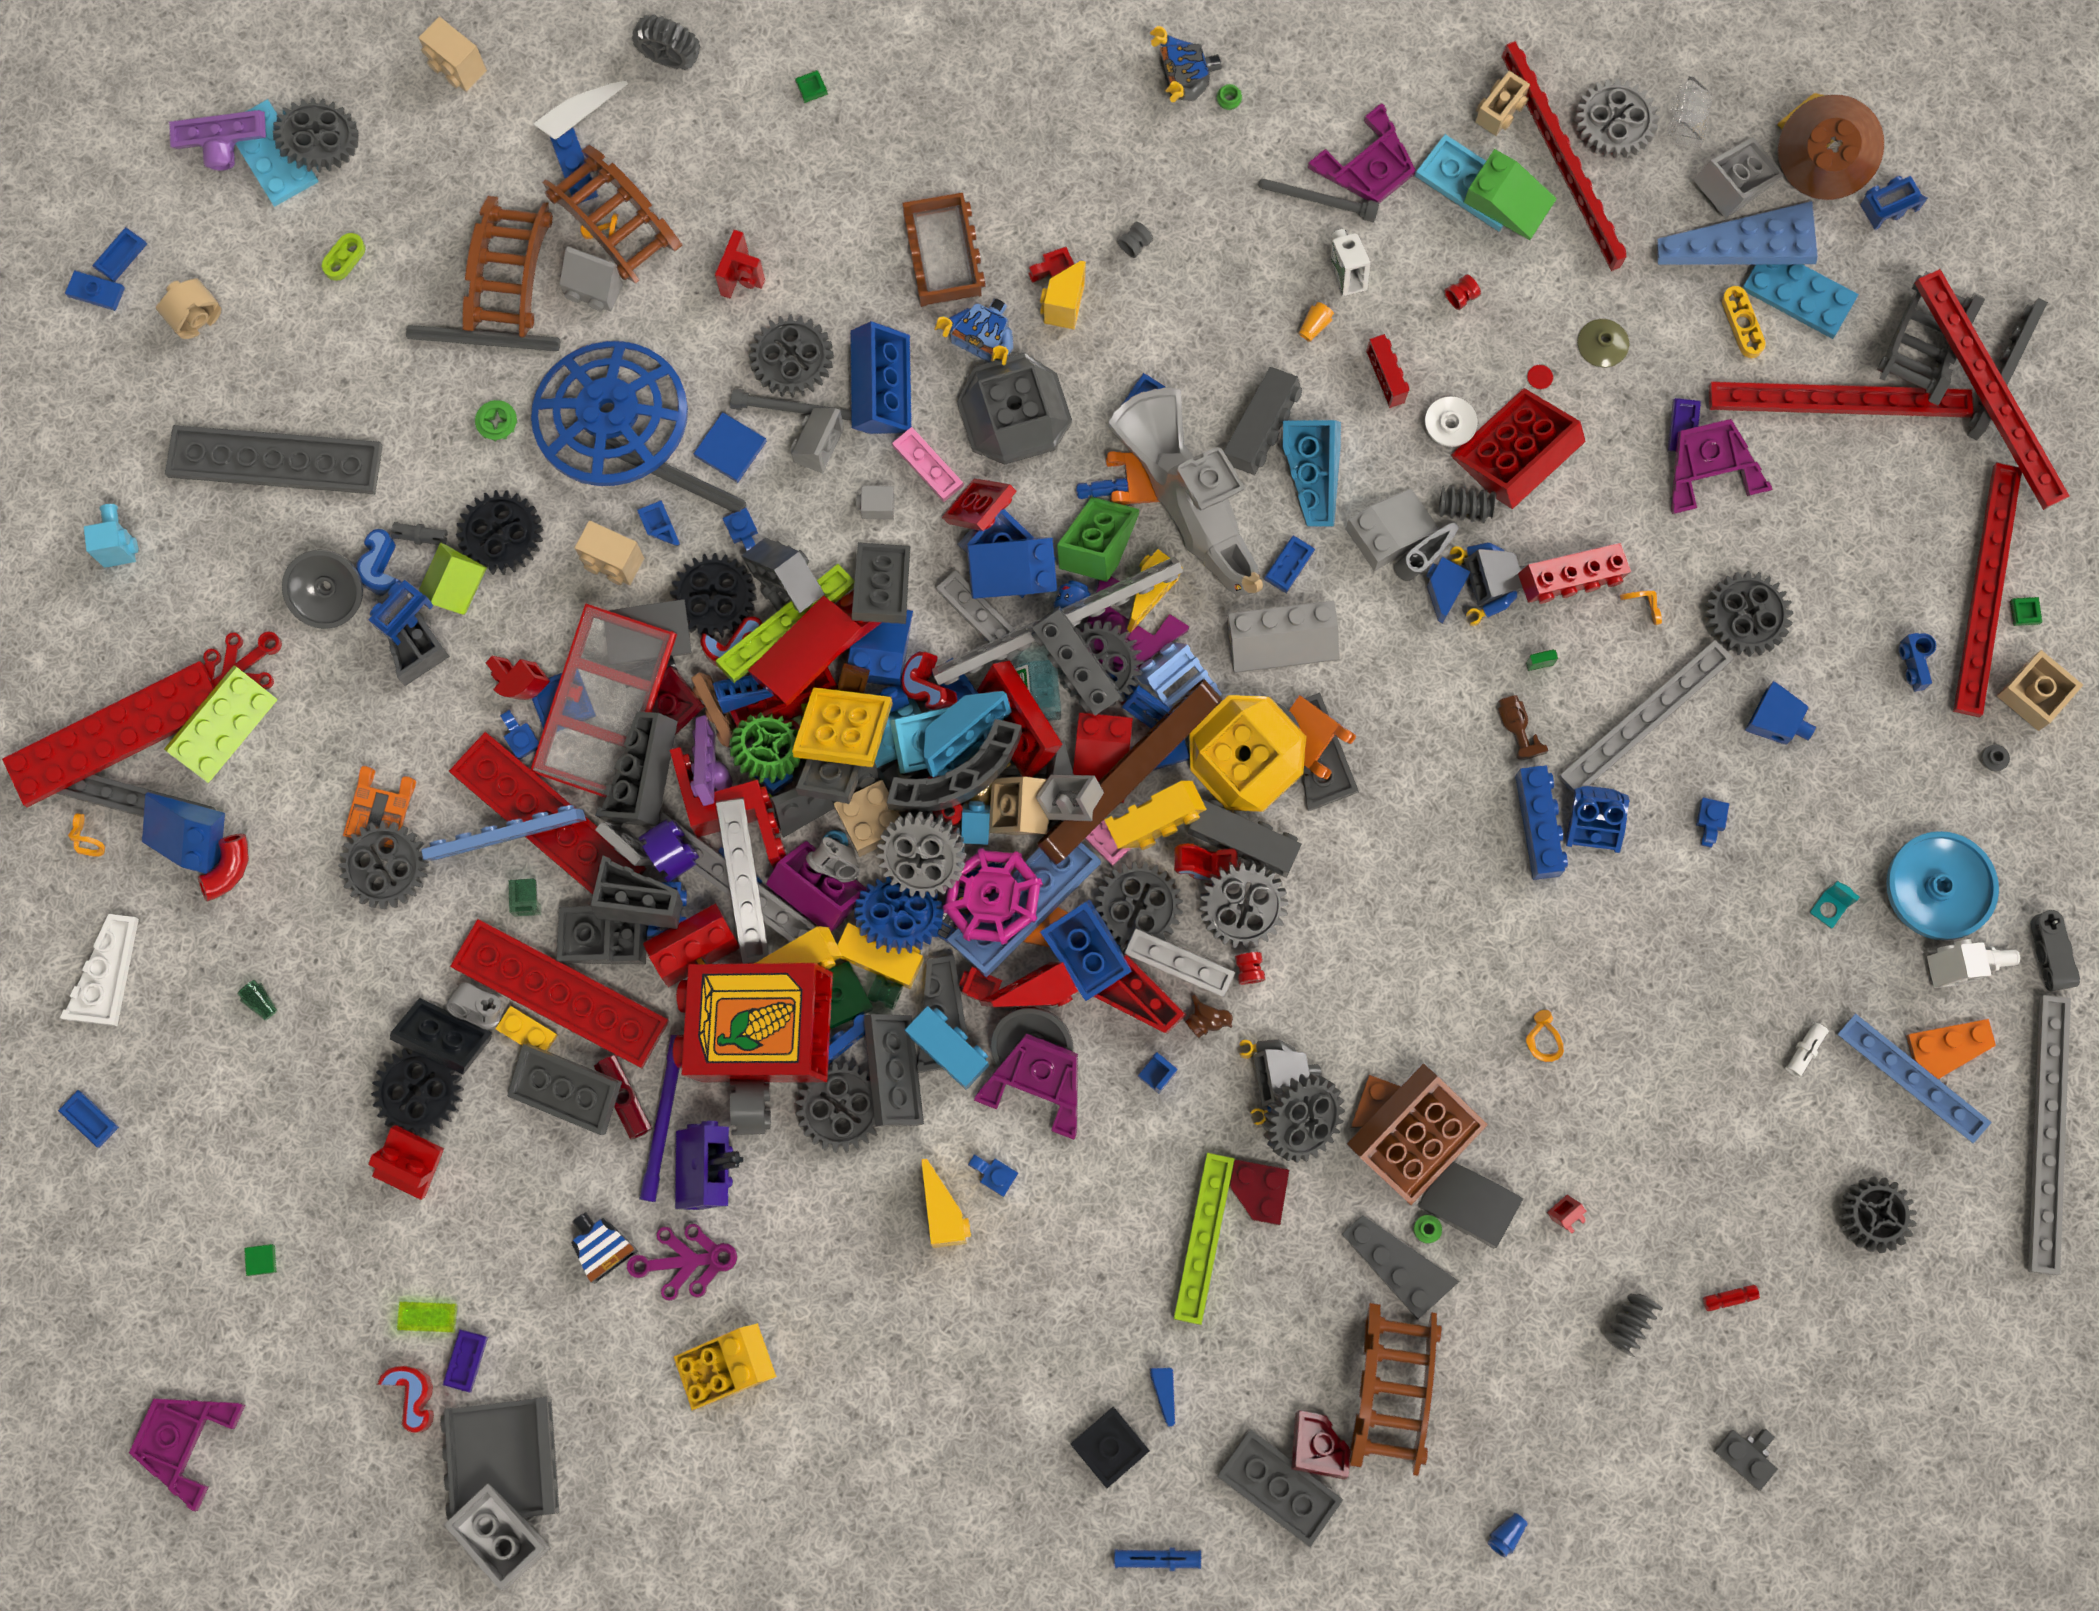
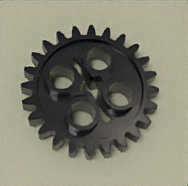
[456,490,544,575]
[670,553,757,638]
[371,1048,464,1137]

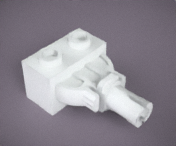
[1927,939,2020,988]

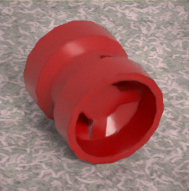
[1444,274,1481,310]
[1235,952,1266,985]

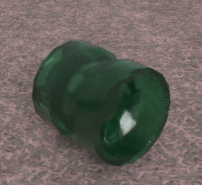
[868,974,904,1010]

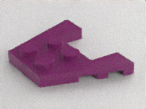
[1308,103,1416,203]
[1671,419,1773,514]
[1087,576,1189,670]
[974,1034,1078,1140]
[129,1399,245,1512]

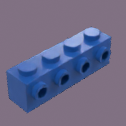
[1515,765,1568,880]

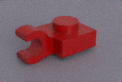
[1028,247,1074,283]

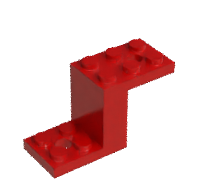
[670,747,787,869]

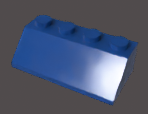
[850,321,912,434]

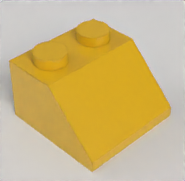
[1040,261,1086,330]

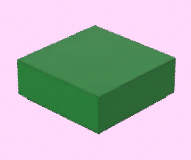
[795,70,828,103]
[2010,597,2043,626]
[1526,649,1558,671]
[244,1244,277,1276]

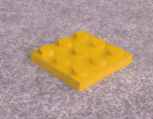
[792,687,893,767]

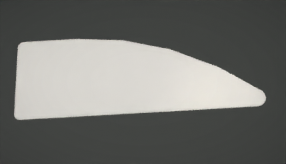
[534,81,627,139]

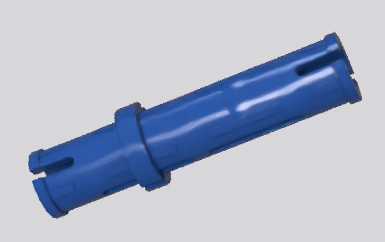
[1115,1547,1201,1571]

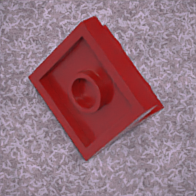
[715,229,765,299]
[368,1125,444,1200]

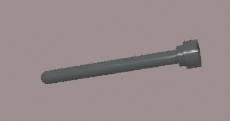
[1258,179,1380,223]
[731,388,852,421]

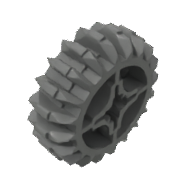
[632,15,701,70]
[1838,1177,1917,1253]

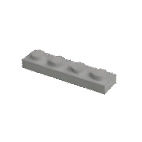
[936,570,1024,662]
[1123,927,1235,997]

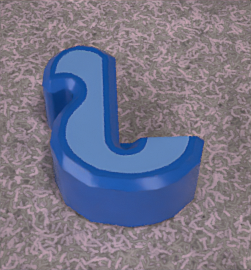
[356,529,402,596]

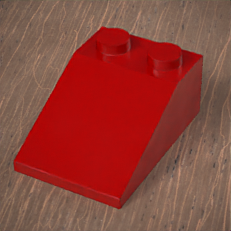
[1073,712,1133,803]
[979,962,1078,1007]

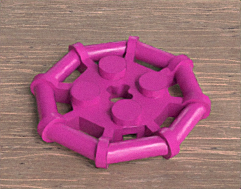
[943,848,1043,945]

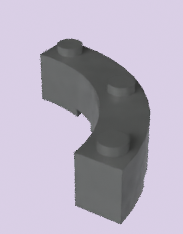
[887,719,1022,813]

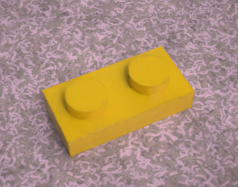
[495,1006,558,1051]

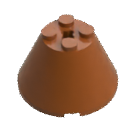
[1778,94,1884,200]

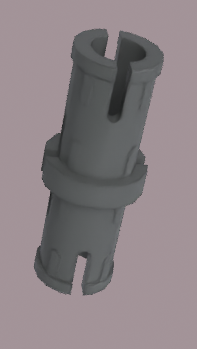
[391,522,448,545]

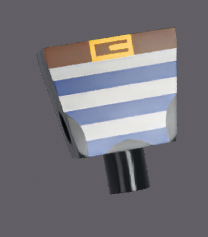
[571,1212,638,1284]

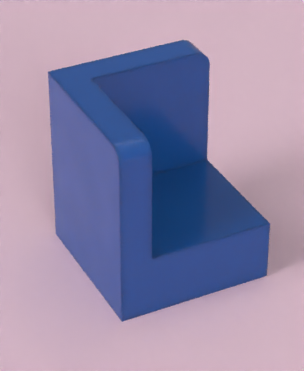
[1138,1052,1178,1094]

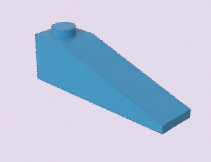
[1283,420,1341,527]

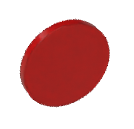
[1527,365,1553,389]

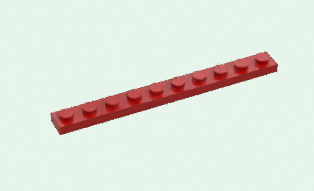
[1501,41,1627,271]
[1915,269,2070,510]
[1709,382,1973,418]
[1953,462,2022,718]

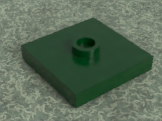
[829,961,873,1029]

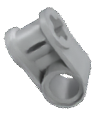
[806,837,860,882]
[446,982,501,1030]

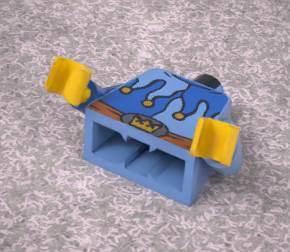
[934,298,1014,365]

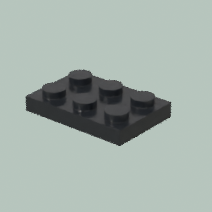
[390,998,492,1075]

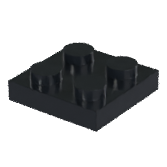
[1070,1406,1150,1489]

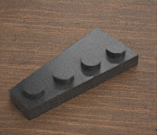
[1304,692,1359,811]
[772,762,879,838]
[917,955,969,1073]
[1341,1215,1460,1320]

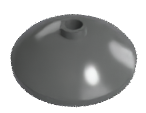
[282,549,363,629]
[991,1007,1074,1067]

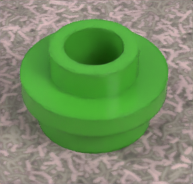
[1217,84,1242,110]
[1414,1215,1442,1244]

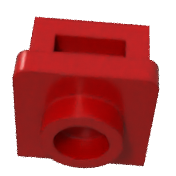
[959,967,1003,1001]

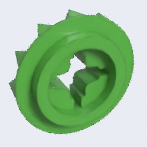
[475,400,518,442]

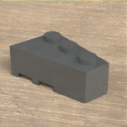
[741,537,825,613]
[377,593,450,686]
[591,856,683,929]

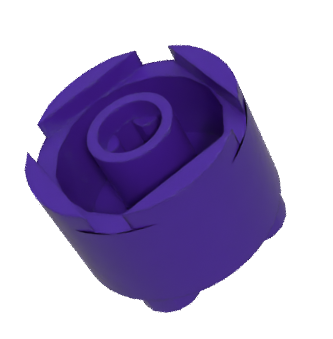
[638,819,700,883]

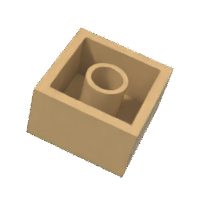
[418,16,487,92]
[575,520,645,585]
[1997,650,2083,731]
[989,777,1049,835]
[833,780,900,857]

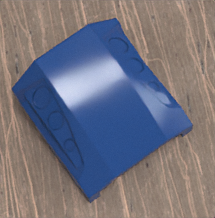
[1566,786,1630,853]

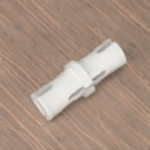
[1785,1022,1829,1078]

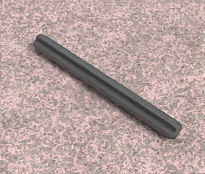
[406,325,561,351]
[605,438,746,513]

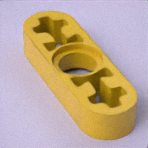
[1721,286,1766,358]

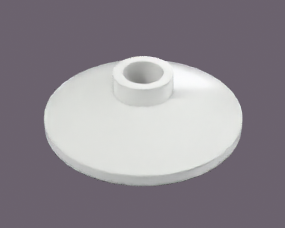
[1425,397,1478,447]

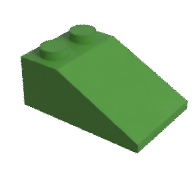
[1464,149,1557,240]
[1057,497,1139,582]

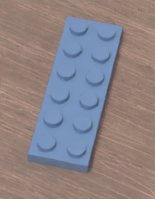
[947,843,1101,978]

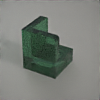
[508,878,541,917]

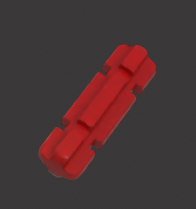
[1703,1285,1760,1311]

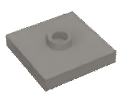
[595,822,653,866]

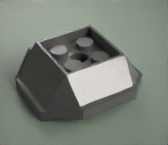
[957,353,1072,465]

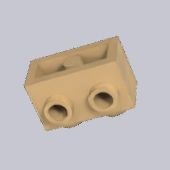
[1475,71,1530,136]

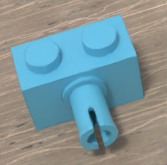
[84,504,139,568]

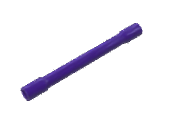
[639,1035,680,1202]

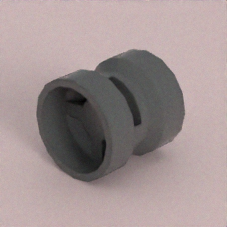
[1117,221,1153,258]

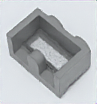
[1036,775,1104,821]

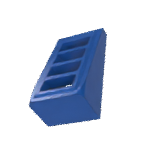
[713,675,774,714]
[1150,1368,1175,1426]

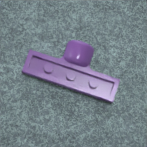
[169,110,266,170]
[691,715,733,806]

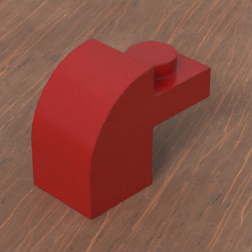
[485,655,550,700]

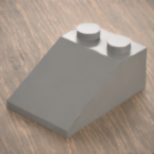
[1693,137,1785,218]
[1346,489,1439,572]
[444,1484,551,1590]

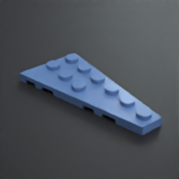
[1657,201,1818,265]

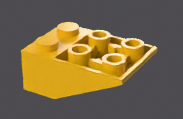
[674,1323,777,1410]

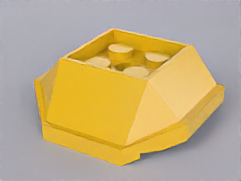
[1190,695,1307,812]

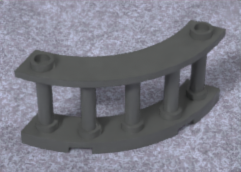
[1877,271,1985,405]

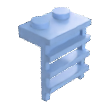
[1136,642,1222,709]

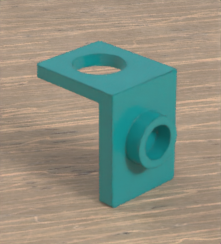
[1810,881,1860,929]

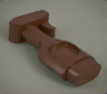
[1498,695,1549,760]

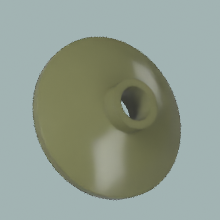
[1577,319,1629,368]

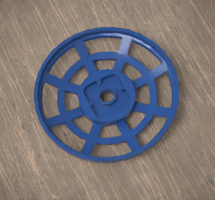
[531,341,688,486]

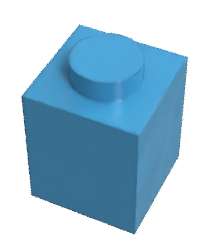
[961,801,990,845]

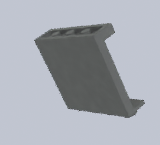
[440,1397,560,1520]

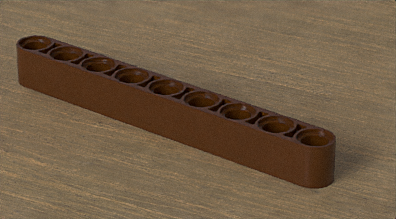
[1037,679,1222,865]

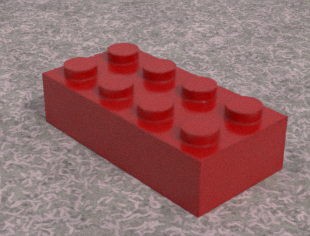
[1366,334,1410,408]

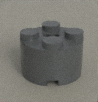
[730,1079,771,1136]

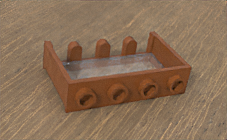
[902,193,986,307]

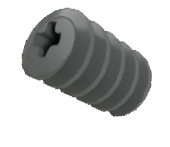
[1439,484,1496,524]
[1604,1293,1663,1357]

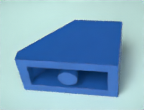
[1426,557,1470,624]

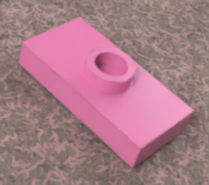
[1085,820,1132,867]

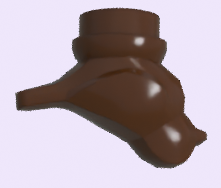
[1185,994,1233,1038]

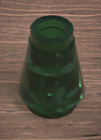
[237,979,278,1021]

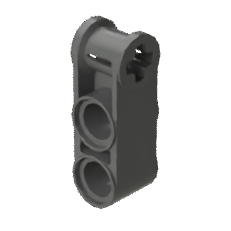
[2030,910,2080,992]

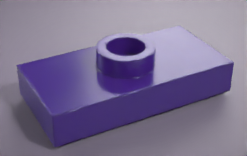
[1668,398,1701,452]
[443,1329,488,1393]

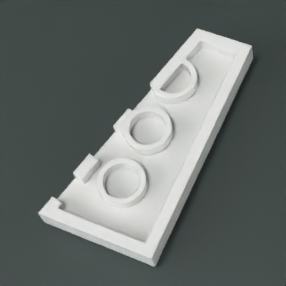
[60,914,139,1026]

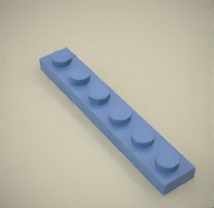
[421,805,586,861]
[1837,1013,1992,1144]

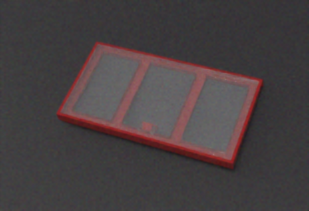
[530,603,677,798]

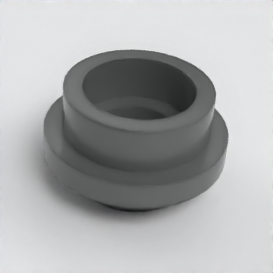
[1982,745,2010,771]

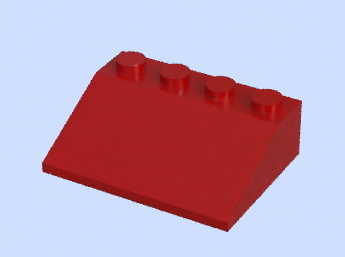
[1451,388,1586,509]

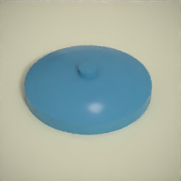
[1886,831,1999,941]

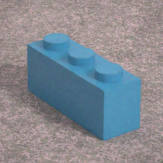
[905,1006,989,1090]

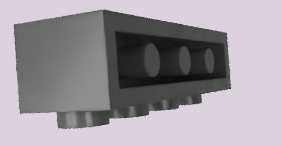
[1224,367,1302,475]
[1031,606,1122,716]
[1188,799,1302,878]

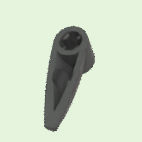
[1395,522,1460,581]

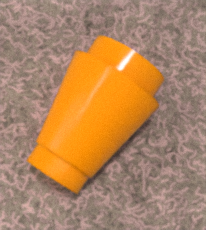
[1298,302,1334,342]

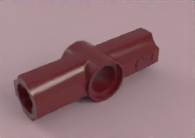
[594,1055,652,1140]

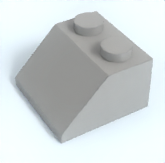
[559,246,623,312]
[791,408,844,474]

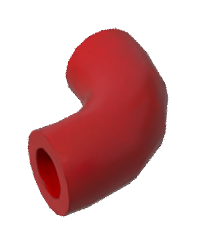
[198,834,249,902]

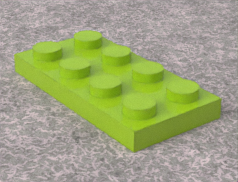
[164,666,278,783]

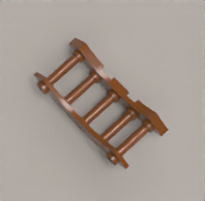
[542,145,683,283]
[463,196,553,337]
[1350,1303,1442,1476]

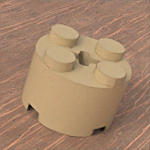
[156,278,221,339]

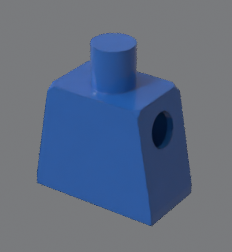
[1745,681,1816,745]

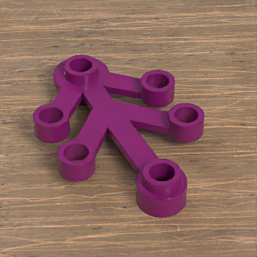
[627,1224,738,1301]

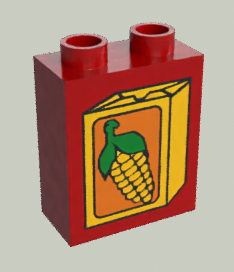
[673,963,833,1082]

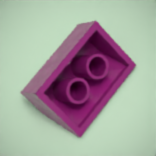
[766,841,866,932]

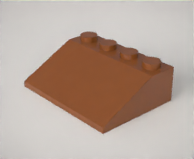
[1347,1063,1488,1205]

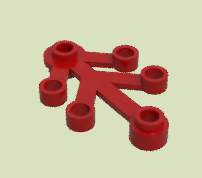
[203,631,282,689]

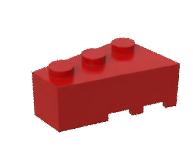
[1093,955,1187,1034]

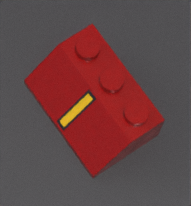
[643,903,740,987]

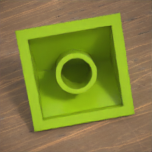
[419,543,487,615]

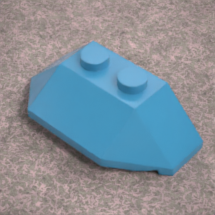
[924,691,1011,777]

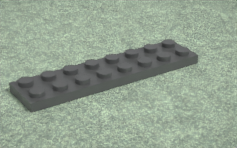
[165,425,383,495]

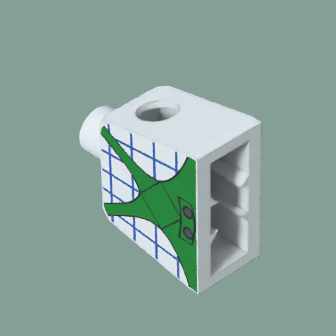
[1331,229,1370,296]

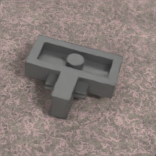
[1714,1429,1778,1491]

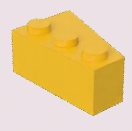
[1104,781,1207,850]

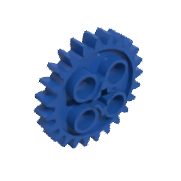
[854,877,944,954]

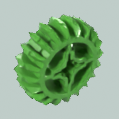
[729,712,800,784]

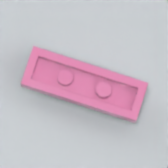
[892,427,964,502]

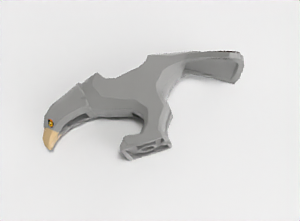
[1106,387,1263,596]

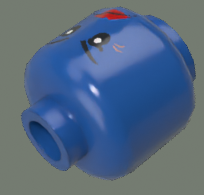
[1054,580,1091,609]

